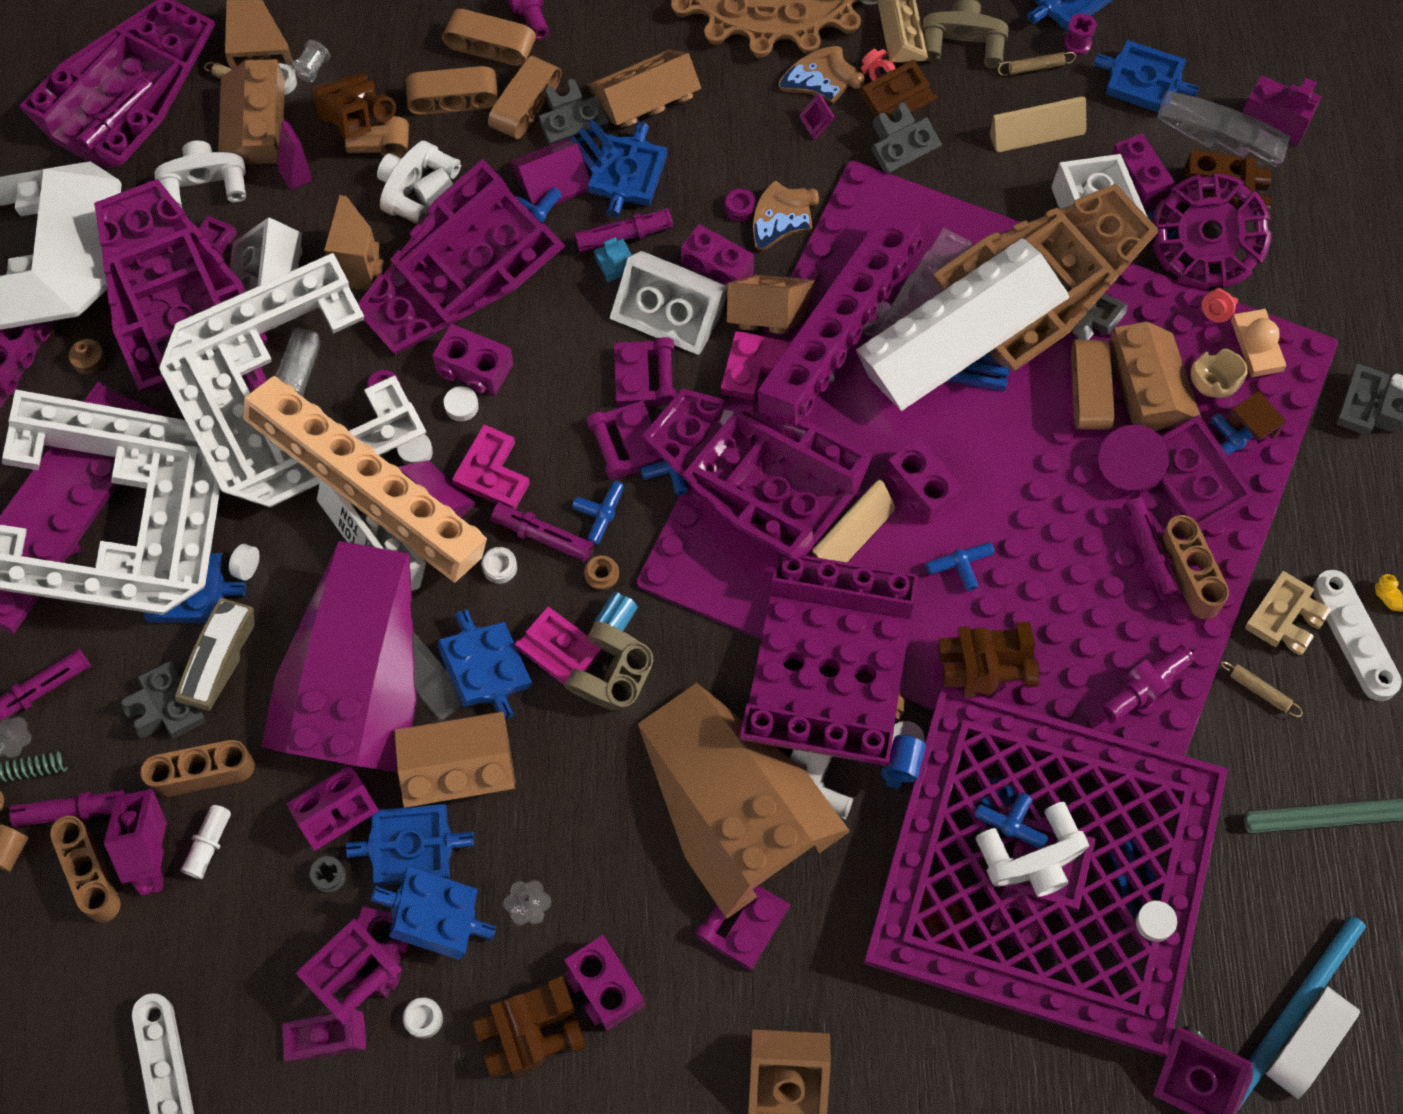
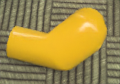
[1375,574,1403,612]

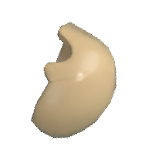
[1190,349,1248,398]

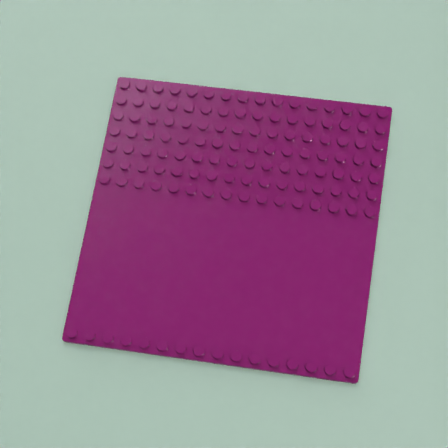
[637,161,1338,807]

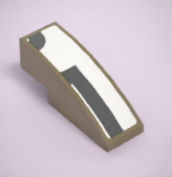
[175,598,255,711]

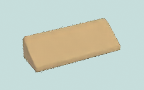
[878,0,928,62]
[989,97,1086,152]
[811,480,895,562]

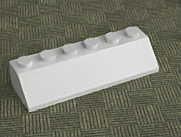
[856,238,1069,411]

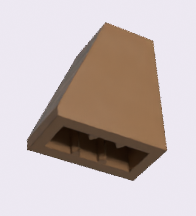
[225,0,294,69]

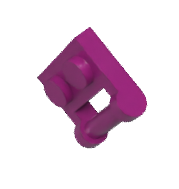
[614,337,676,408]
[586,400,665,480]
[693,885,790,971]
[296,919,402,1025]

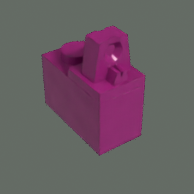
[1239,75,1322,146]
[104,789,167,895]

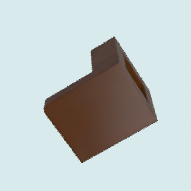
[1227,391,1286,440]

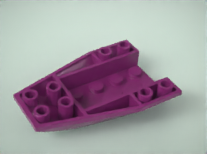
[20,0,215,170]

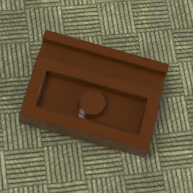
[860,59,938,122]

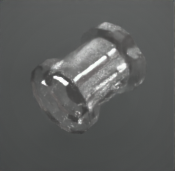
[290,40,331,82]

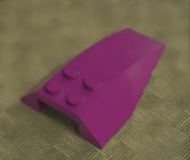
[358,159,565,355]
[94,179,268,392]
[642,388,872,559]
[261,541,417,772]

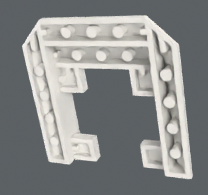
[0,161,122,330]
[159,253,426,507]
[0,390,220,615]

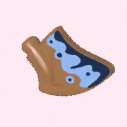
[779,46,865,105]
[753,181,819,252]

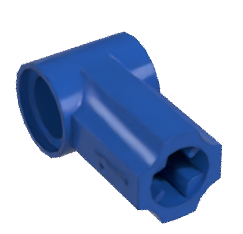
[880,735,926,789]

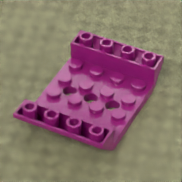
[740,551,918,766]

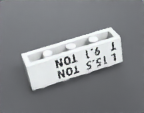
[317,480,426,591]

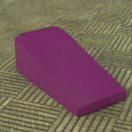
[277,120,312,190]
[282,1010,366,1062]

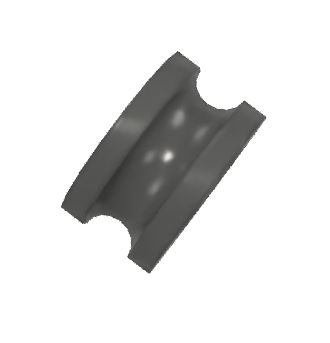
[310,856,346,893]

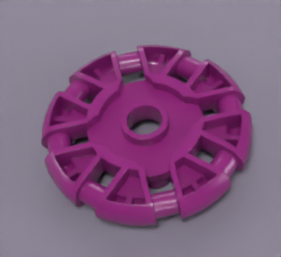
[1152,173,1272,290]

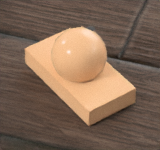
[1231,309,1287,377]

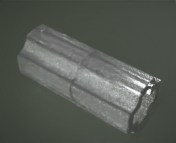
[276,328,322,397]

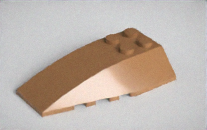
[933,183,1158,371]
[638,683,850,919]

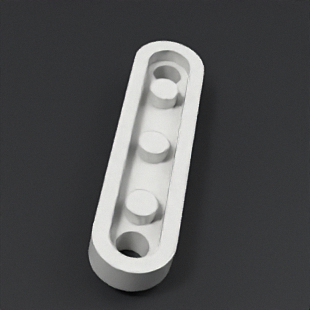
[1313,570,1402,701]
[132,993,194,1114]

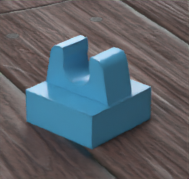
[594,237,632,282]

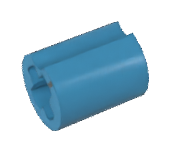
[593,592,638,631]

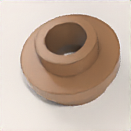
[584,556,619,590]

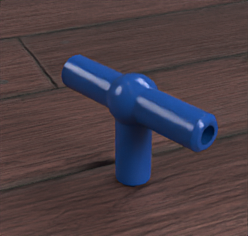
[516,187,562,223]
[1210,413,1254,456]
[640,461,688,495]
[572,481,624,546]
[925,542,994,591]
[974,793,1048,849]

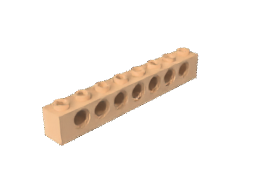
[243,376,487,583]

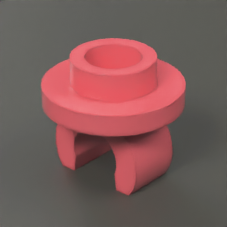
[861,49,895,81]
[1202,288,1238,323]

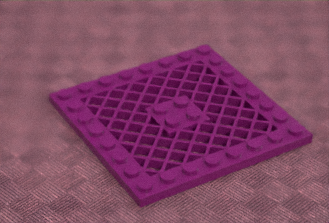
[864,685,1228,1058]

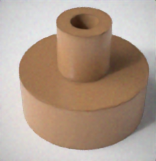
[69,339,106,374]

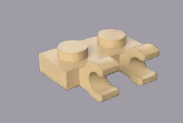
[1245,571,1331,656]

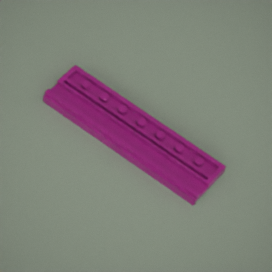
[0,382,163,635]

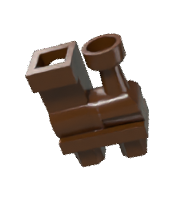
[311,73,396,139]
[1183,149,1272,224]
[937,621,1039,698]
[472,976,586,1078]

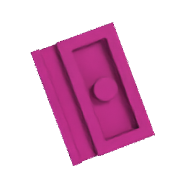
[515,606,604,685]

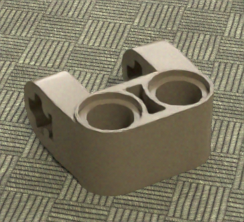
[564,621,653,711]

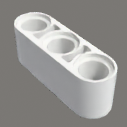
[1264,986,1360,1099]

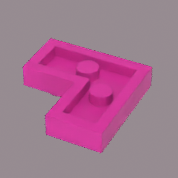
[721,331,791,401]
[452,425,530,509]

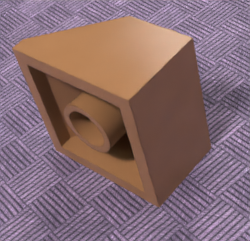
[324,195,384,290]
[727,275,816,333]
[748,1029,831,1114]

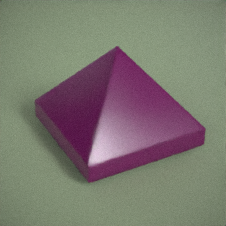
[799,94,835,139]

